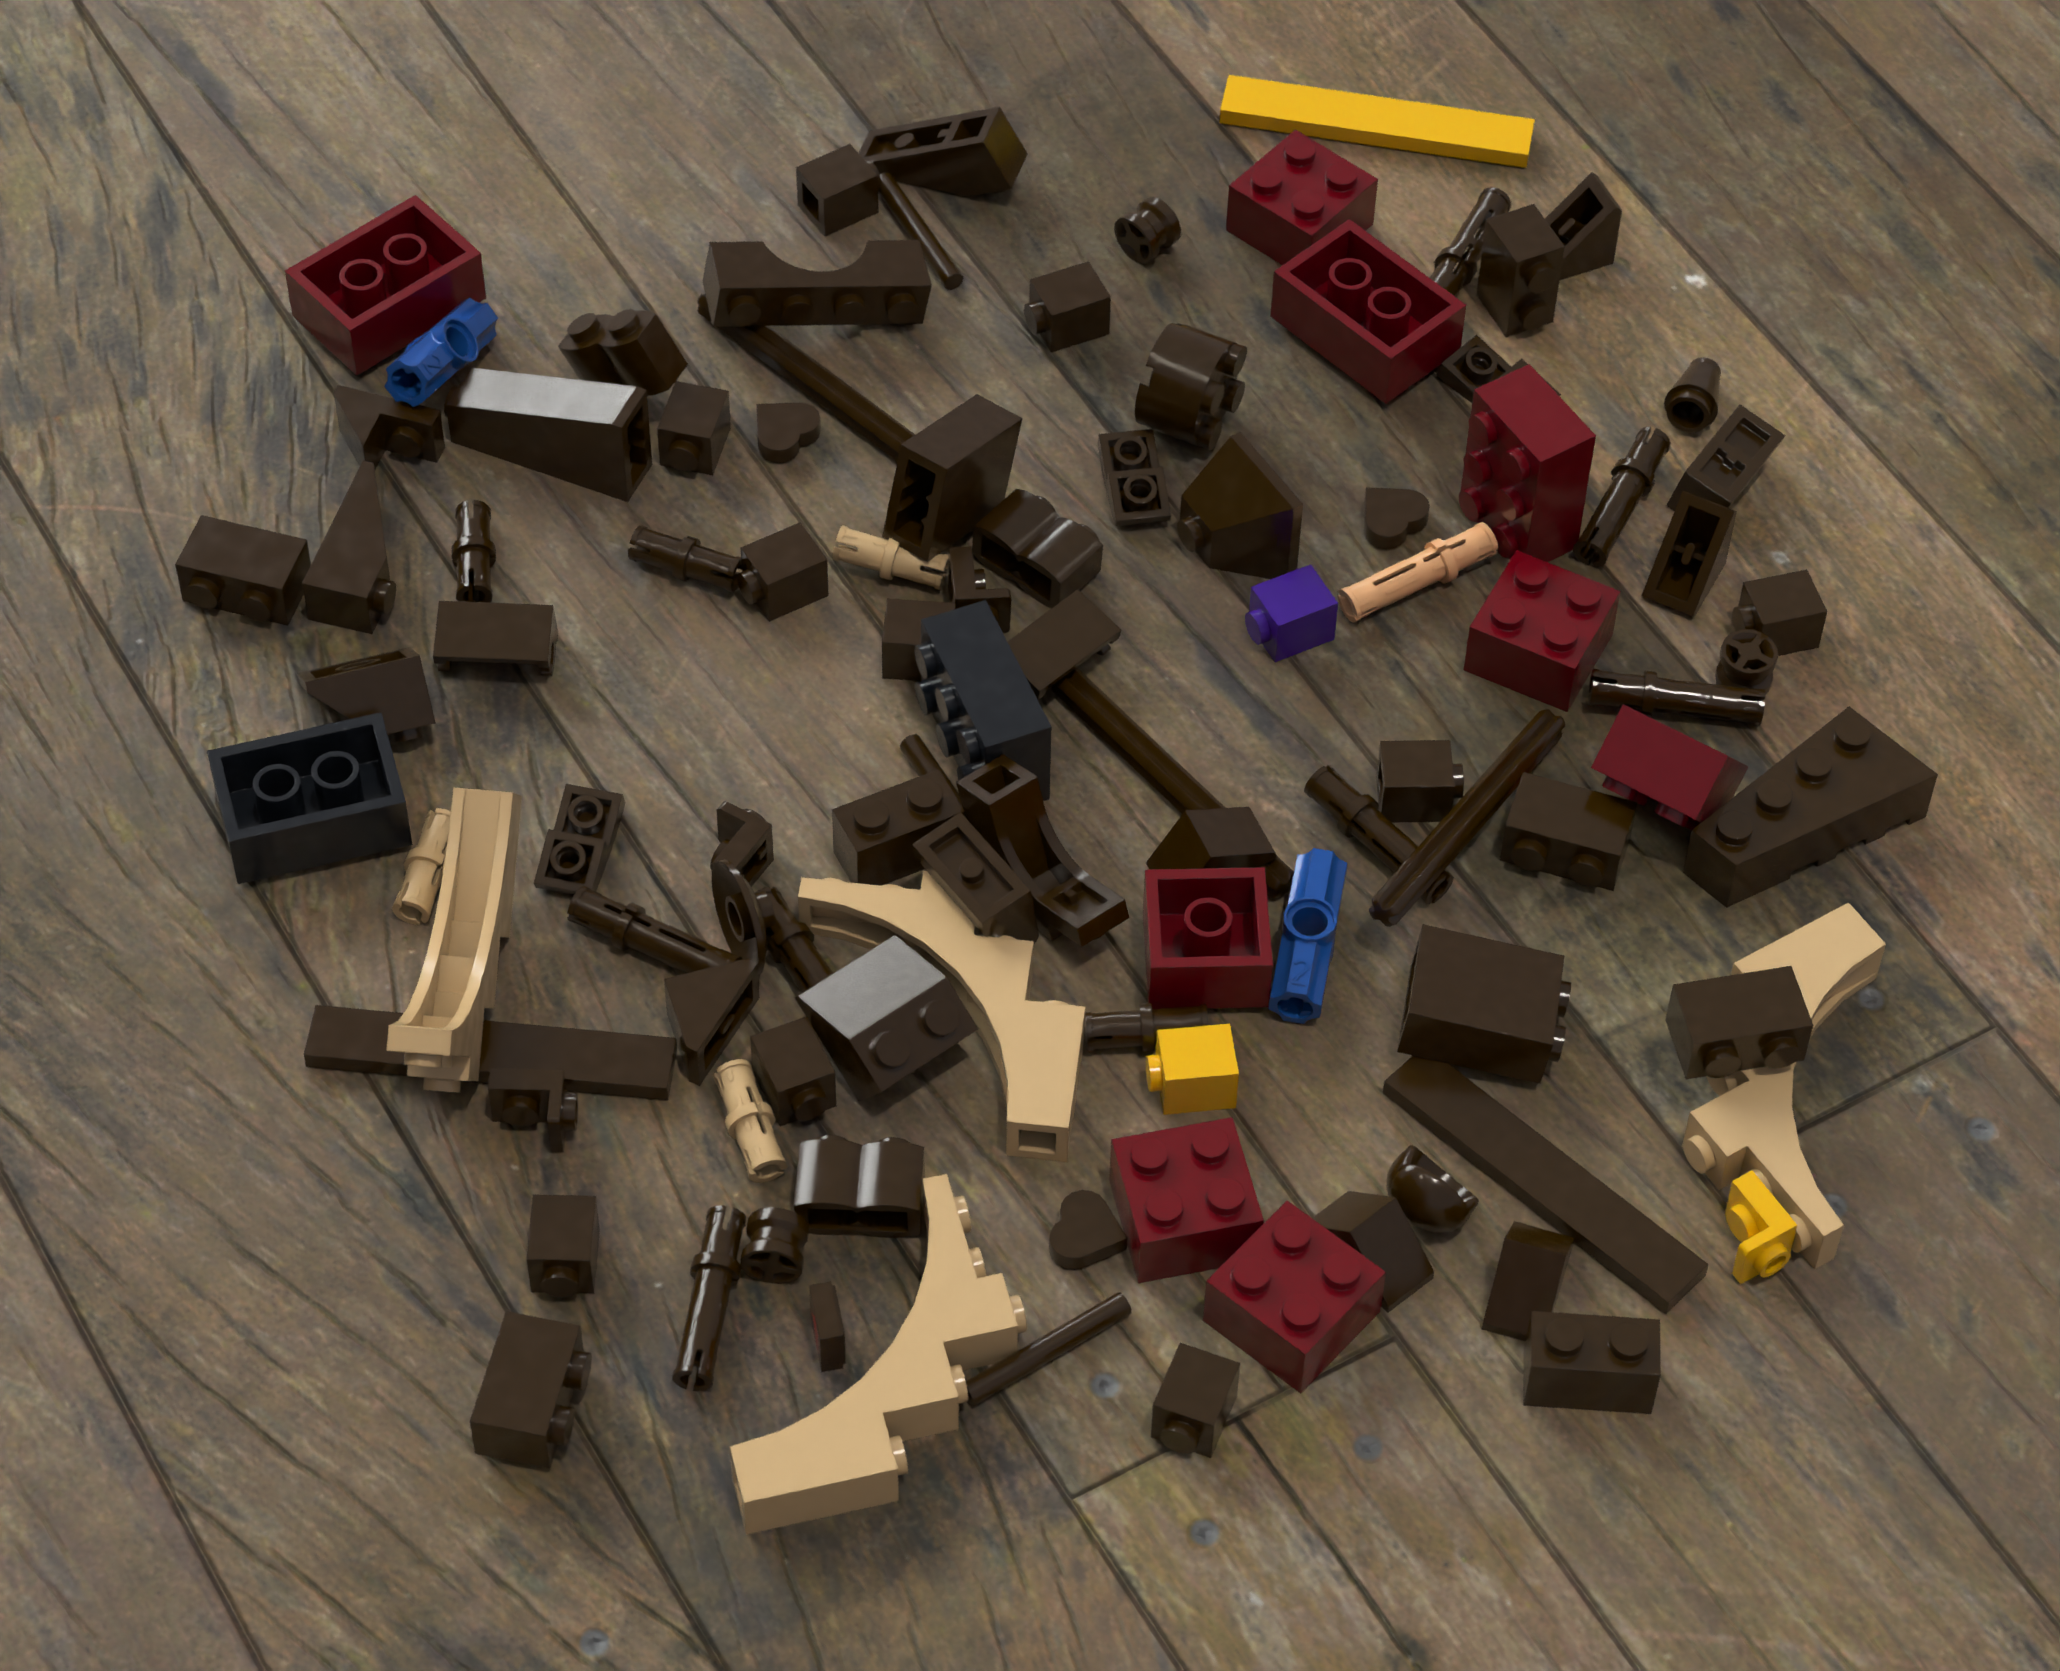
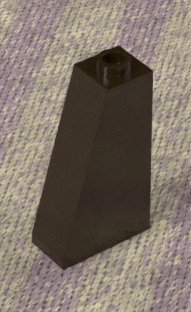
[444,368,652,502]

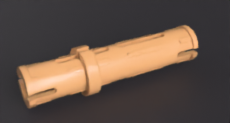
[1337,522,1498,623]

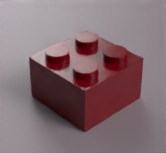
[1226,129,1378,265]
[1463,550,1621,712]
[1591,704,1749,830]
[1143,867,1273,1009]
[1109,1117,1264,1283]
[1203,1200,1386,1394]

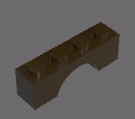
[702,240,932,327]

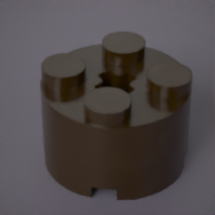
[1135,323,1247,451]

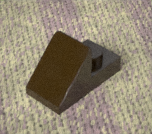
[333,385,445,470]

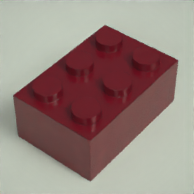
[285,195,486,376]
[1270,219,1466,404]
[1459,364,1596,562]

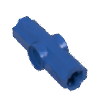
[385,298,498,407]
[1269,848,1347,1024]

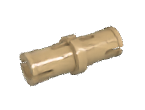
[832,525,949,590]
[392,808,451,925]
[713,1059,787,1183]

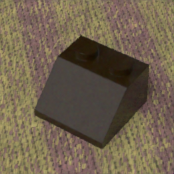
[795,935,978,1102]

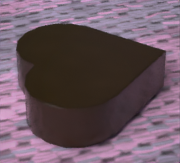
[756,403,821,463]
[1364,487,1430,549]
[1049,1190,1127,1270]

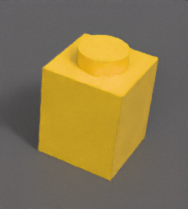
[1146,1023,1239,1115]

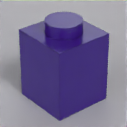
[1245,564,1338,662]

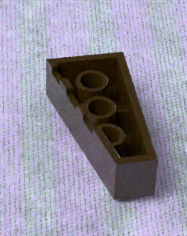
[1683,706,1938,908]

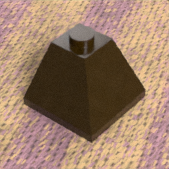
[1177,432,1303,579]
[297,647,436,743]

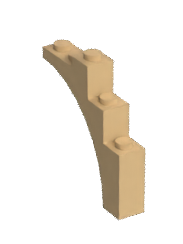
[387,788,522,1093]
[798,871,1085,1162]
[1682,902,1886,1270]
[730,1174,1027,1535]

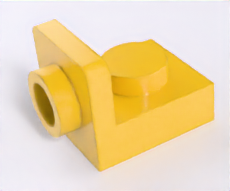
[1725,1170,1797,1284]

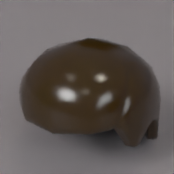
[1386,1145,1479,1233]

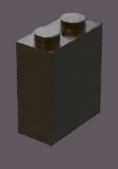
[882,394,1023,562]
[1397,924,1571,1084]

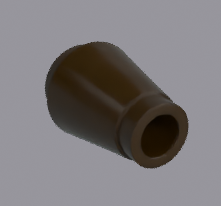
[1664,357,1721,433]

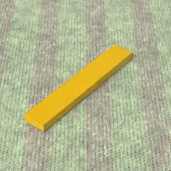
[1219,75,1535,168]

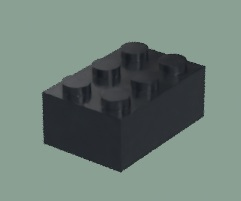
[914,600,1052,801]
[207,713,413,884]

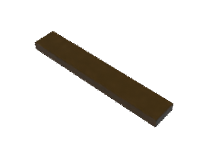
[304,1005,677,1100]
[1383,1056,1709,1314]

